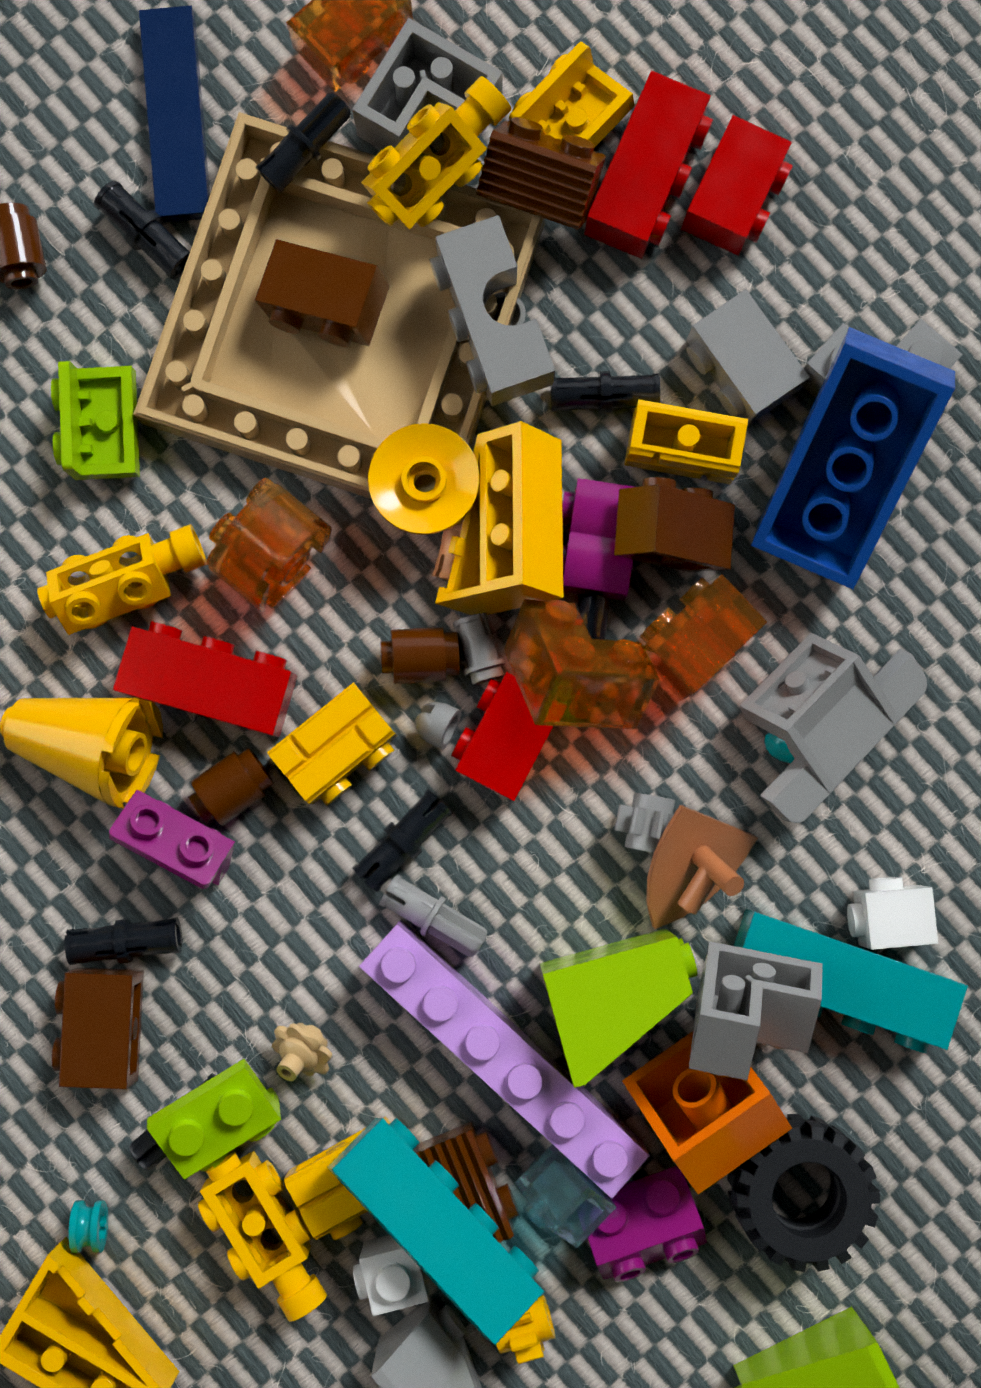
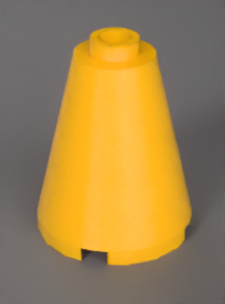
[0,698,163,808]

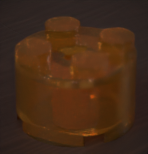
[206,477,332,612]

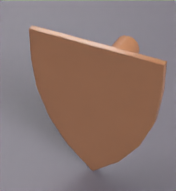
[646,805,758,929]

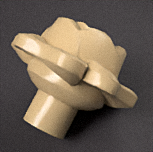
[272,1023,332,1081]

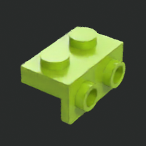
[51,361,140,480]
[147,1059,281,1180]

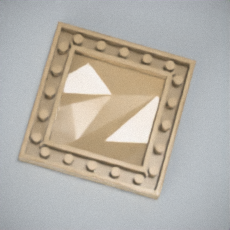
[133,112,545,499]

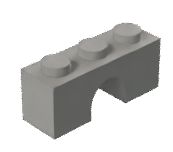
[429,215,555,406]

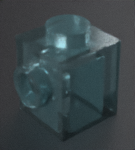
[515,1144,617,1248]

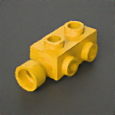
[361,76,512,230]
[37,524,207,635]
[198,1150,327,1322]

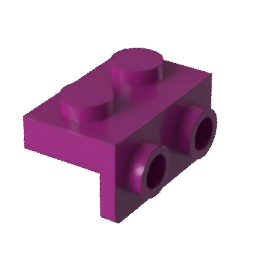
[109,790,235,889]
[576,1166,707,1282]

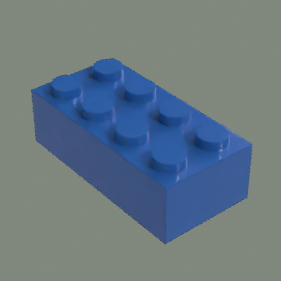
[751,327,955,589]

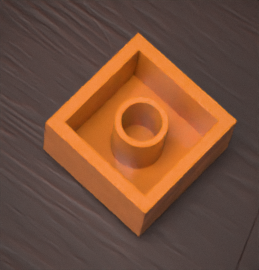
[622,1031,793,1195]

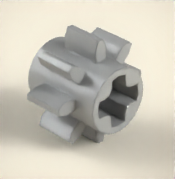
[615,793,675,853]

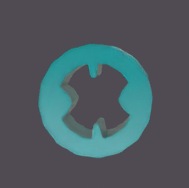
[68,1200,108,1253]

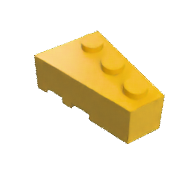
[435,421,564,615]
[0,1237,180,1388]

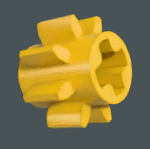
[496,1295,555,1365]

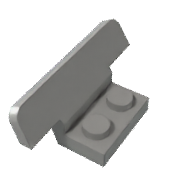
[740,633,927,823]

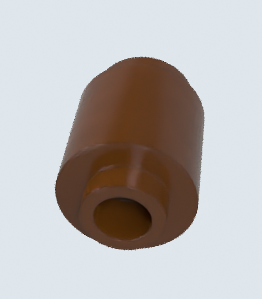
[0,202,47,290]
[380,627,460,684]
[188,748,274,826]

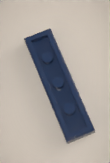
[139,5,210,223]

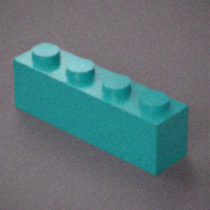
[734,909,968,1054]
[327,1118,545,1345]

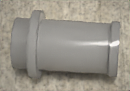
[453,613,506,685]

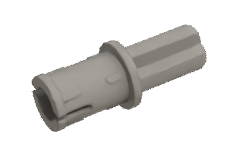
[379,874,487,957]

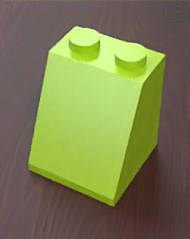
[539,928,698,1088]
[733,1306,900,1388]

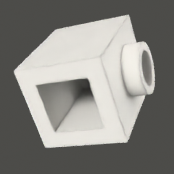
[847,877,938,950]
[353,1235,431,1316]

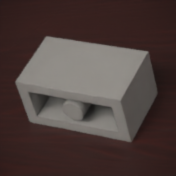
[686,289,809,427]

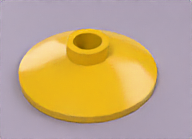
[368,423,480,535]

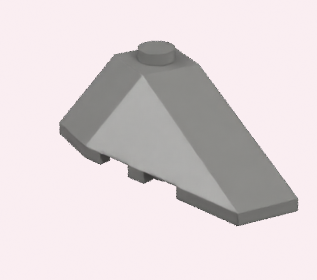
[371,1296,482,1388]

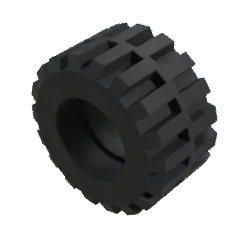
[727,1114,880,1272]

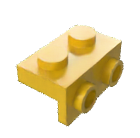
[509,41,635,148]

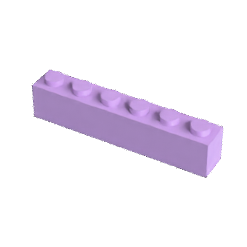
[359,920,650,1198]

